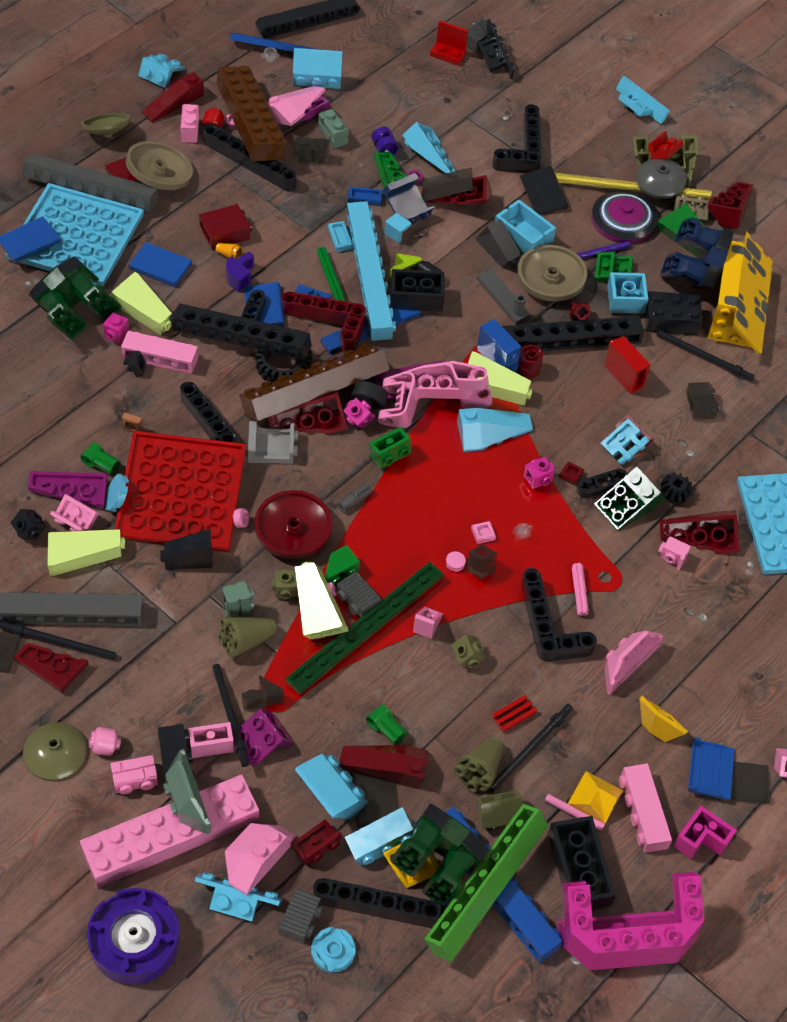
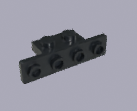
[478,19,515,79]

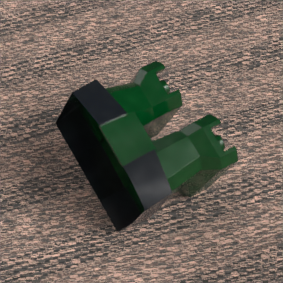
[29,256,122,339]
[390,803,489,904]

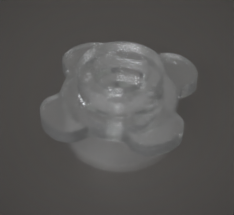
[261,47,280,63]
[512,523,533,539]

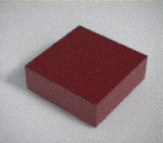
[559,461,585,486]

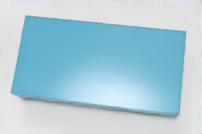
[328,221,353,253]

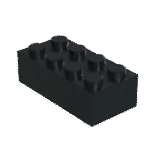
[548,816,616,909]

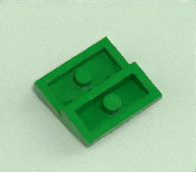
[595,252,634,284]

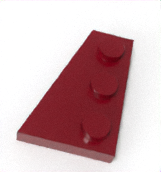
[14,643,89,693]

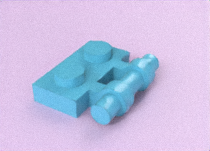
[601,419,650,466]

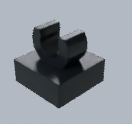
[123,351,147,377]

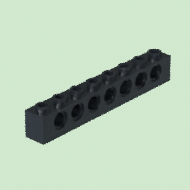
[170,303,312,361]
[502,316,644,351]

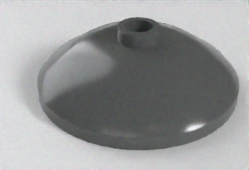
[636,159,687,198]

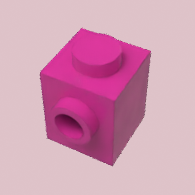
[103,312,129,345]

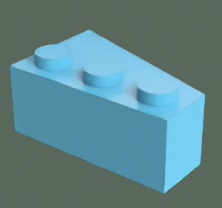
[345,807,415,866]

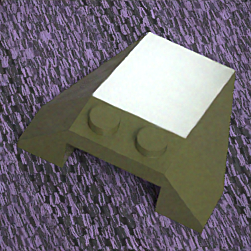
[632,135,699,199]

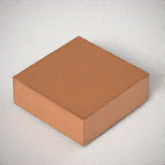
[122,412,143,432]

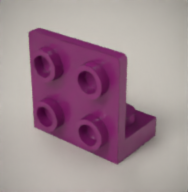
[233,708,294,767]

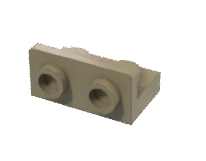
[674,195,709,222]

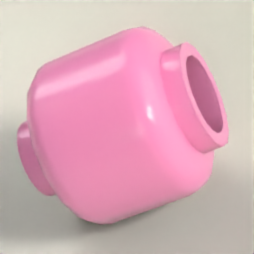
[89,727,121,756]

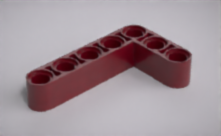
[282,292,366,352]

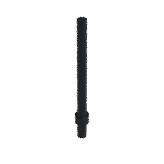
[657,330,755,381]
[0,620,117,660]
[212,664,250,767]
[489,703,573,792]

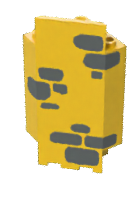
[708,231,773,354]

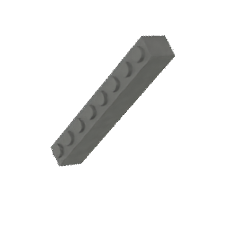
[23,153,158,212]
[0,591,144,626]

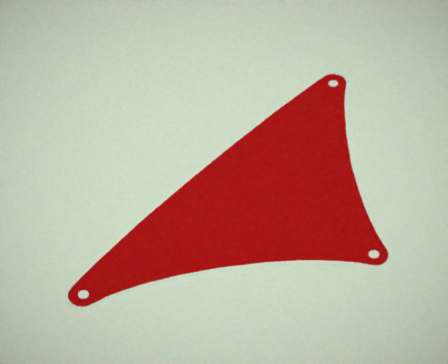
[257,345,622,712]

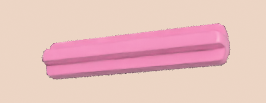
[572,563,589,616]

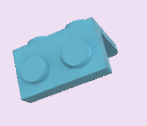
[138,54,185,88]

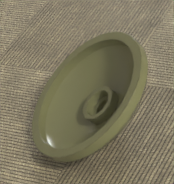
[80,113,131,138]
[23,722,87,781]

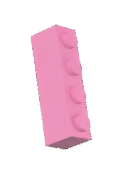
[121,331,198,374]
[619,763,672,853]

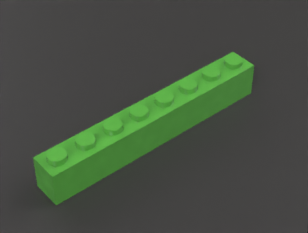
[424,804,548,962]

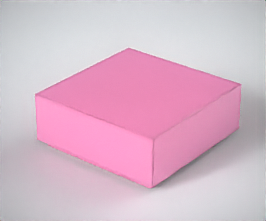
[471,521,496,544]

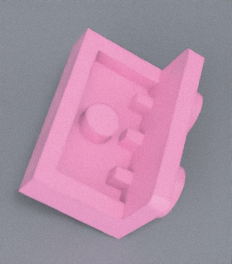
[50,494,99,531]

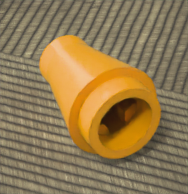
[216,242,243,260]

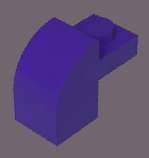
[226,252,254,292]

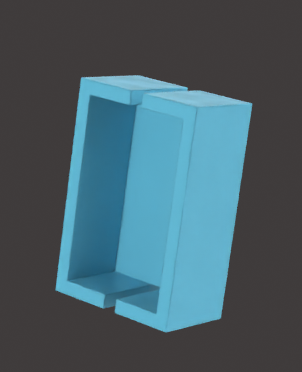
[495,200,556,253]

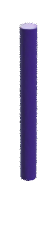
[576,241,630,259]

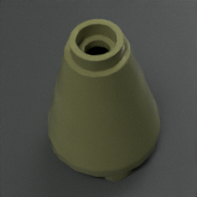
[217,617,276,658]
[453,736,504,793]

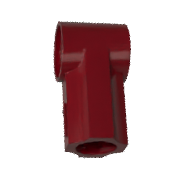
[570,302,590,320]

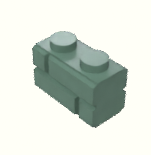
[318,109,349,148]
[222,581,254,617]

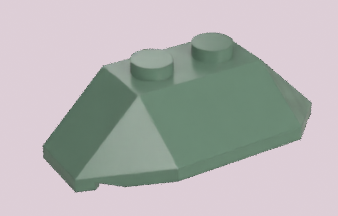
[163,749,211,834]

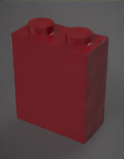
[199,204,252,250]

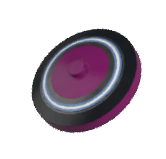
[591,190,659,244]

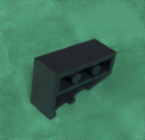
[158,724,196,783]

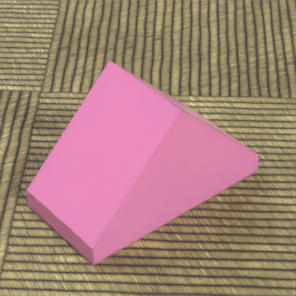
[413,607,443,639]

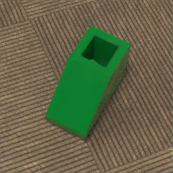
[325,545,360,587]

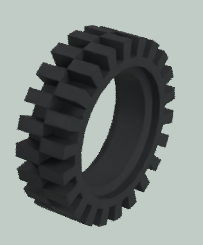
[256,348,312,382]

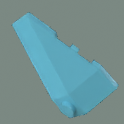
[402,122,458,177]
[457,408,533,452]

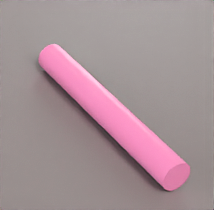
[545,794,605,831]

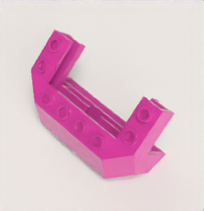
[557,871,704,970]

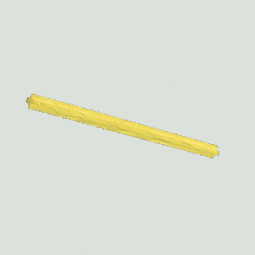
[555,173,712,200]

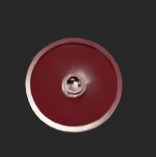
[255,490,332,559]

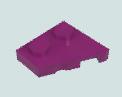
[301,95,331,121]

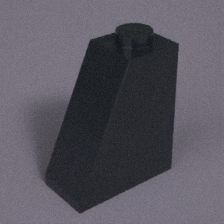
[476,219,522,267]
[160,530,213,570]

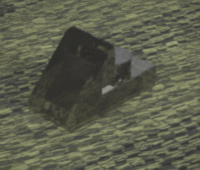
[241,676,284,710]

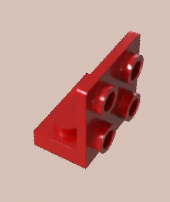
[430,20,468,66]

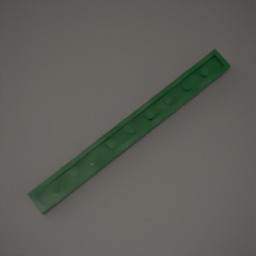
[285,562,444,695]

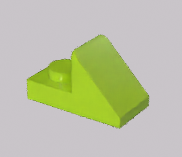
[389,254,422,282]

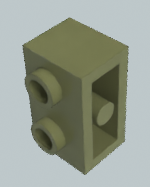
[475,790,523,830]

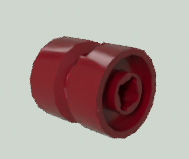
[517,345,544,379]

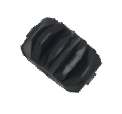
[660,472,692,505]

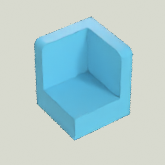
[384,213,411,243]

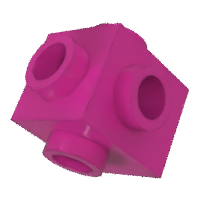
[343,398,376,429]
[524,457,555,489]

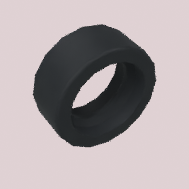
[351,381,389,409]

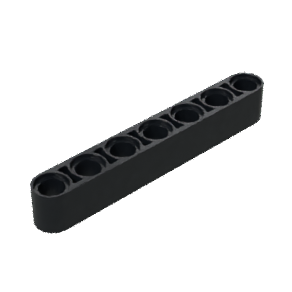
[255,0,360,38]
[203,124,297,192]
[313,878,449,928]

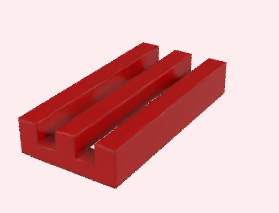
[492,695,537,733]

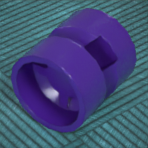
[371,126,399,156]

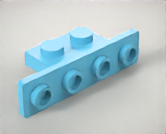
[616,76,670,124]
[195,872,283,921]

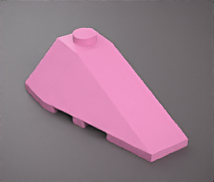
[267,86,326,126]

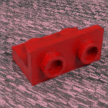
[648,131,684,159]

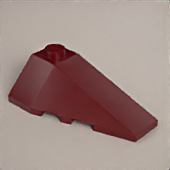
[142,72,204,123]
[422,175,492,205]
[707,182,754,229]
[267,390,348,434]
[659,510,740,554]
[339,745,428,789]

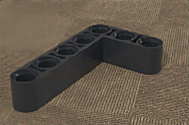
[492,104,542,173]
[180,382,237,443]
[521,568,597,662]

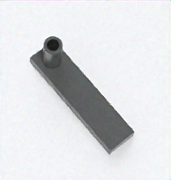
[477,269,531,325]

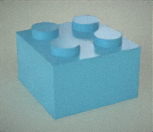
[607,272,648,314]

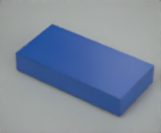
[348,187,383,206]

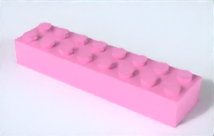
[80,774,259,889]

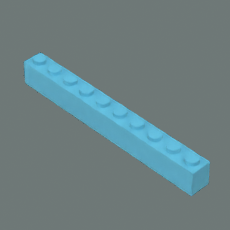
[347,201,396,341]

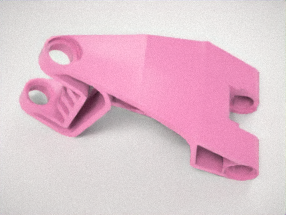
[378,361,493,428]

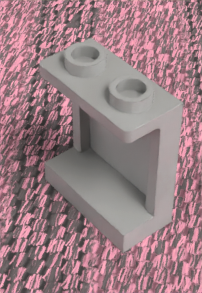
[248,421,298,464]

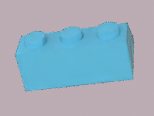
[293,48,343,89]
[295,754,368,820]

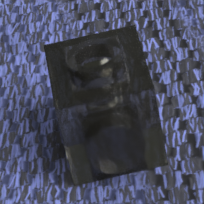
[467,544,497,579]

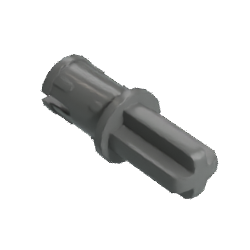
[337,484,372,513]

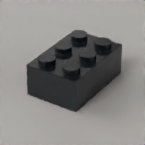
[390,269,445,312]
[645,291,702,335]

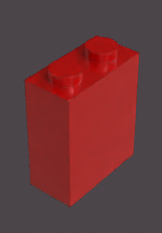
[604,336,651,395]

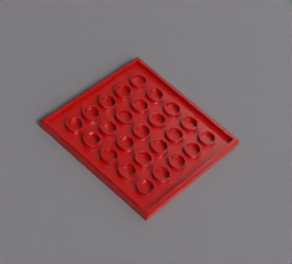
[114,430,247,552]

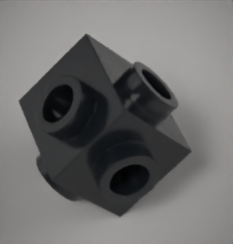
[10,509,46,540]

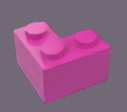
[673,805,737,859]

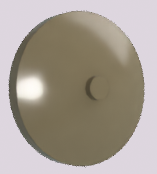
[126,141,193,190]
[517,245,587,301]

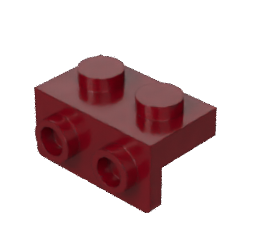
[291,819,342,866]

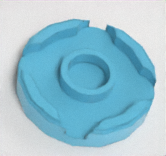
[105,474,129,512]
[311,927,355,973]

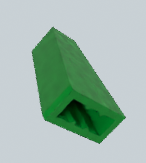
[658,203,705,258]

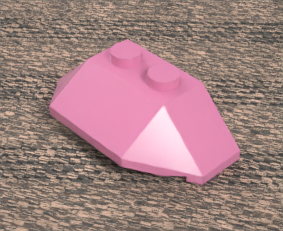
[604,631,664,695]
[225,823,298,895]

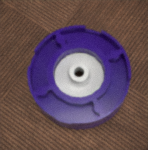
[87,888,180,985]

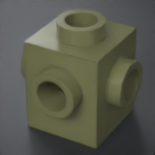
[271,569,299,599]
[452,634,486,668]

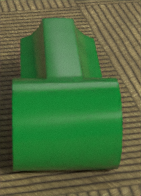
[80,442,121,475]
[366,704,407,745]

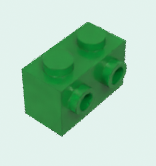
[369,427,412,469]

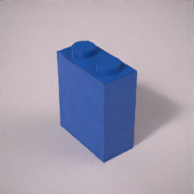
[477,319,521,372]

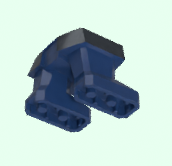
[660,217,734,290]

